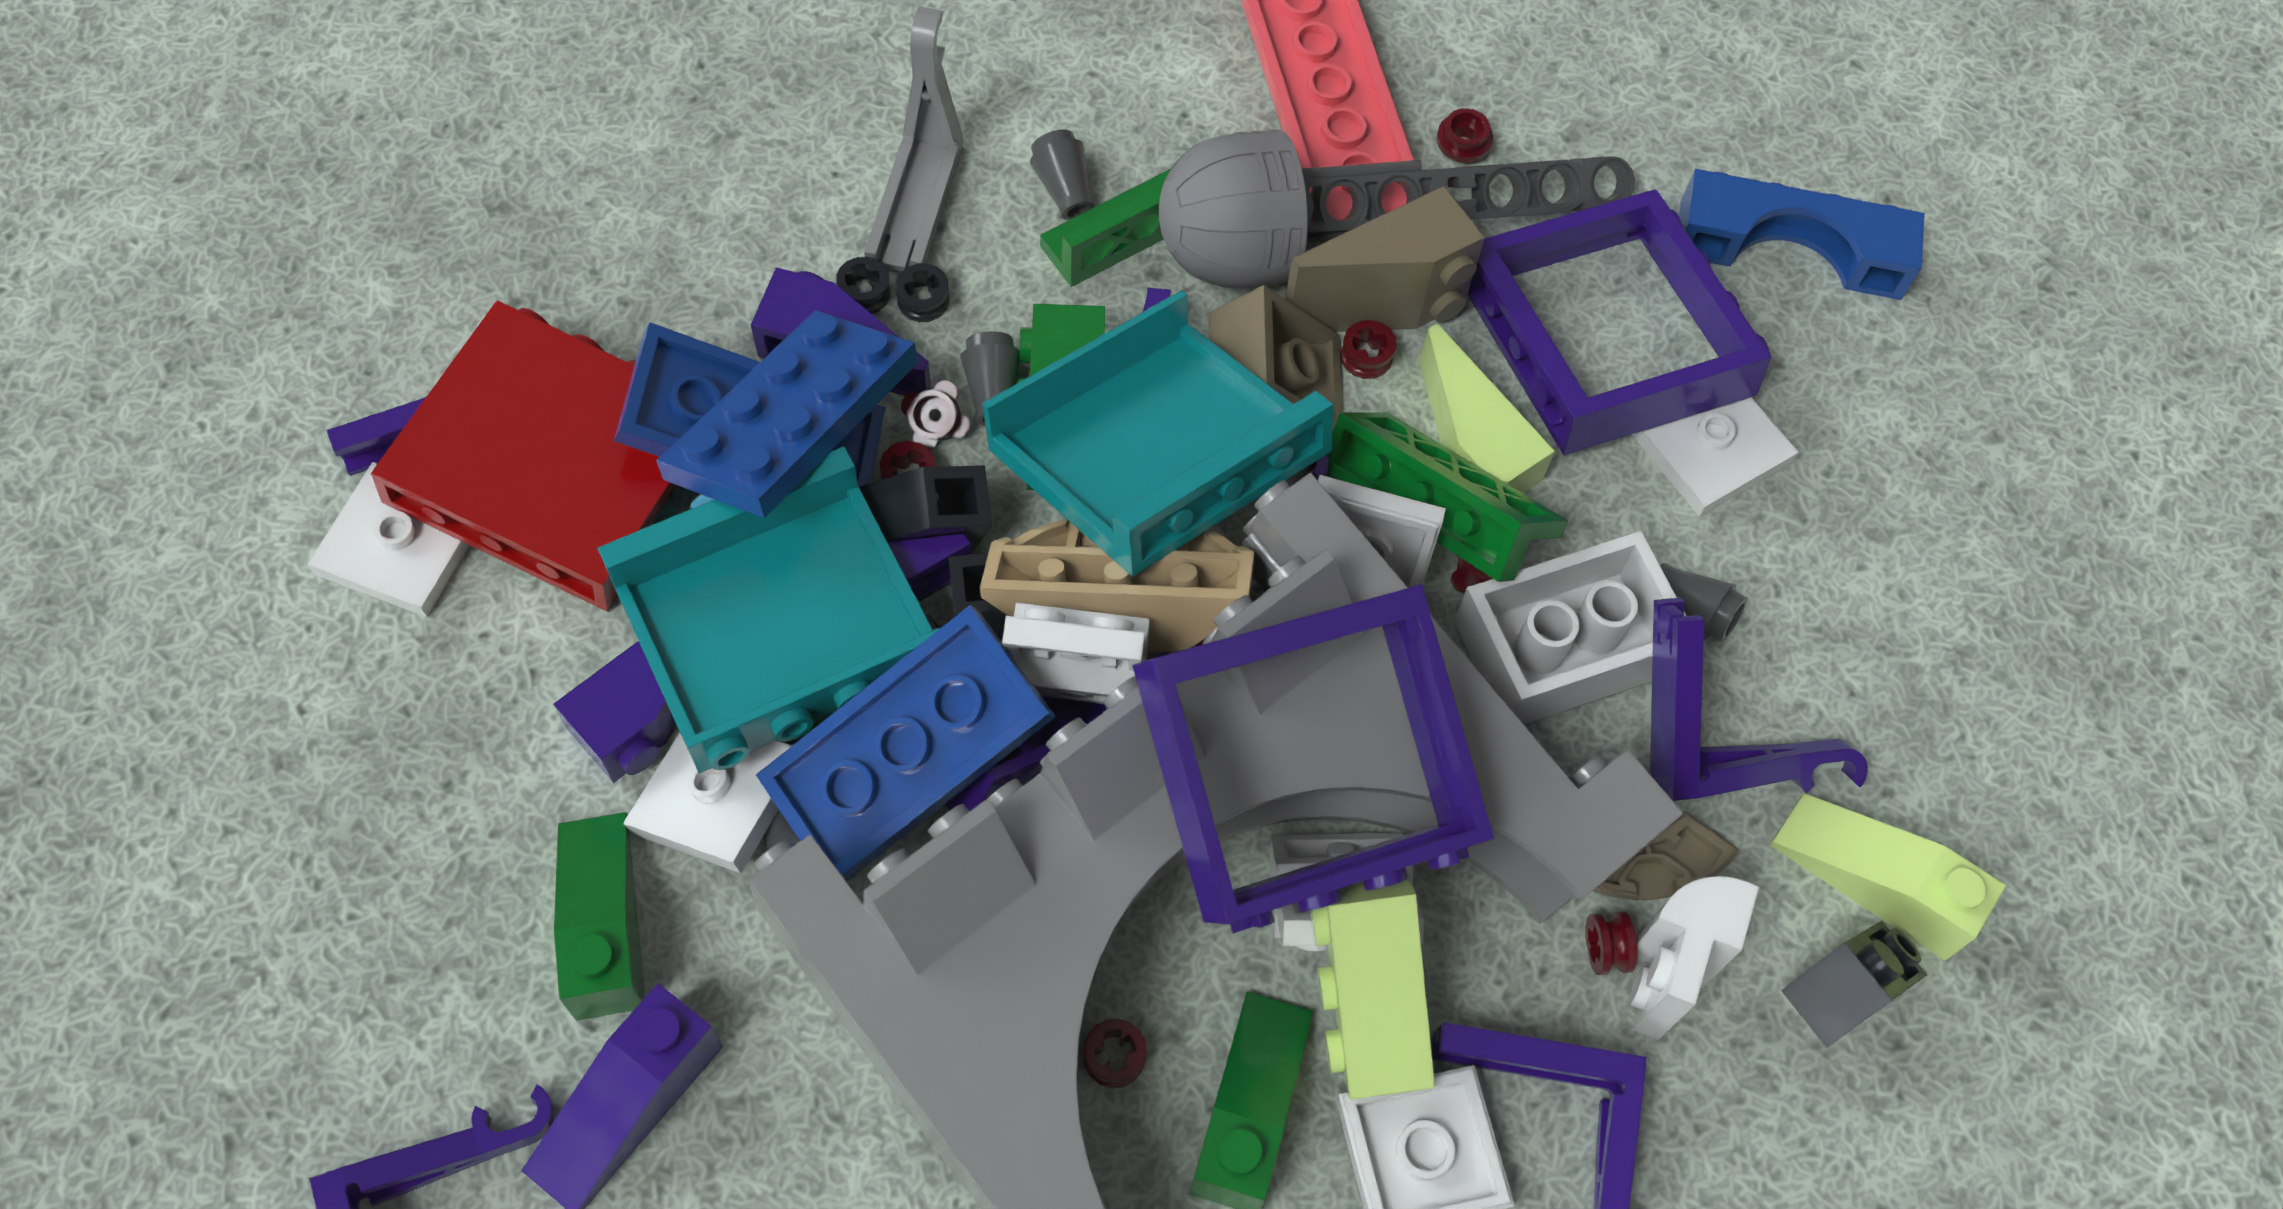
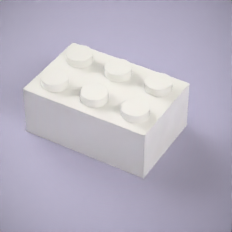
[1454,531,1686,724]

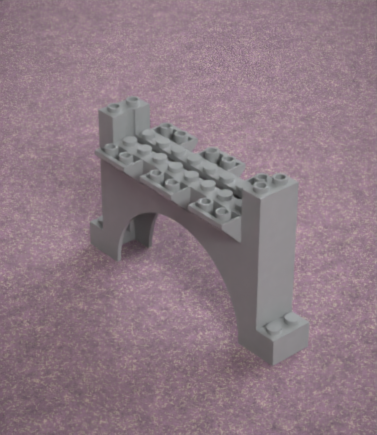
[749,472,1683,1209]

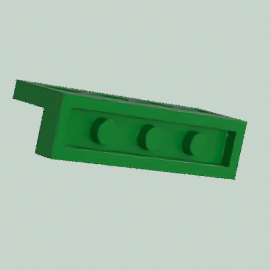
[1040,169,1171,287]
[1326,412,1568,582]

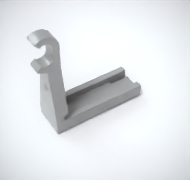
[864,7,963,273]

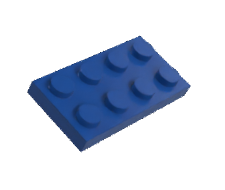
[656,310,919,519]
[614,322,886,487]
[756,605,1056,881]

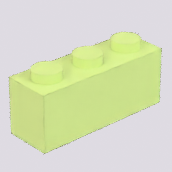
[1310,867,1435,1100]

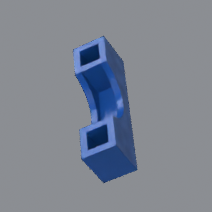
[1679,168,1925,300]

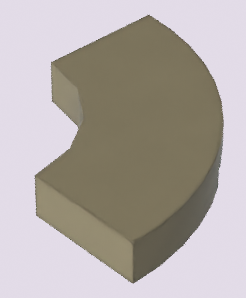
[1593,811,1740,900]

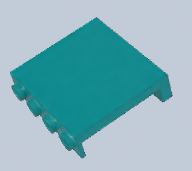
[982,290,1333,577]
[598,446,939,774]

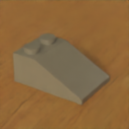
[1285,186,1485,332]

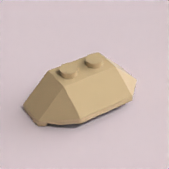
[980,519,1254,652]

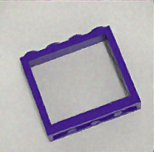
[1467,189,1772,456]
[1132,584,1494,934]

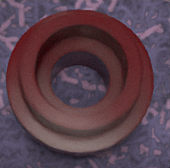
[1436,108,1493,163]

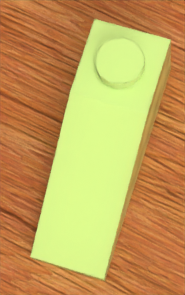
[1419,323,1555,493]
[1770,793,2006,961]

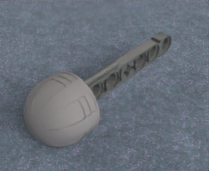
[1159,129,1635,289]

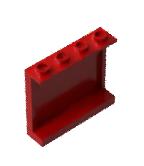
[371,300,676,612]

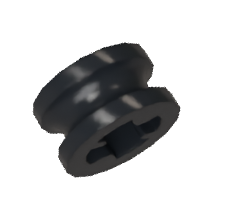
[836,257,891,314]
[896,263,950,322]

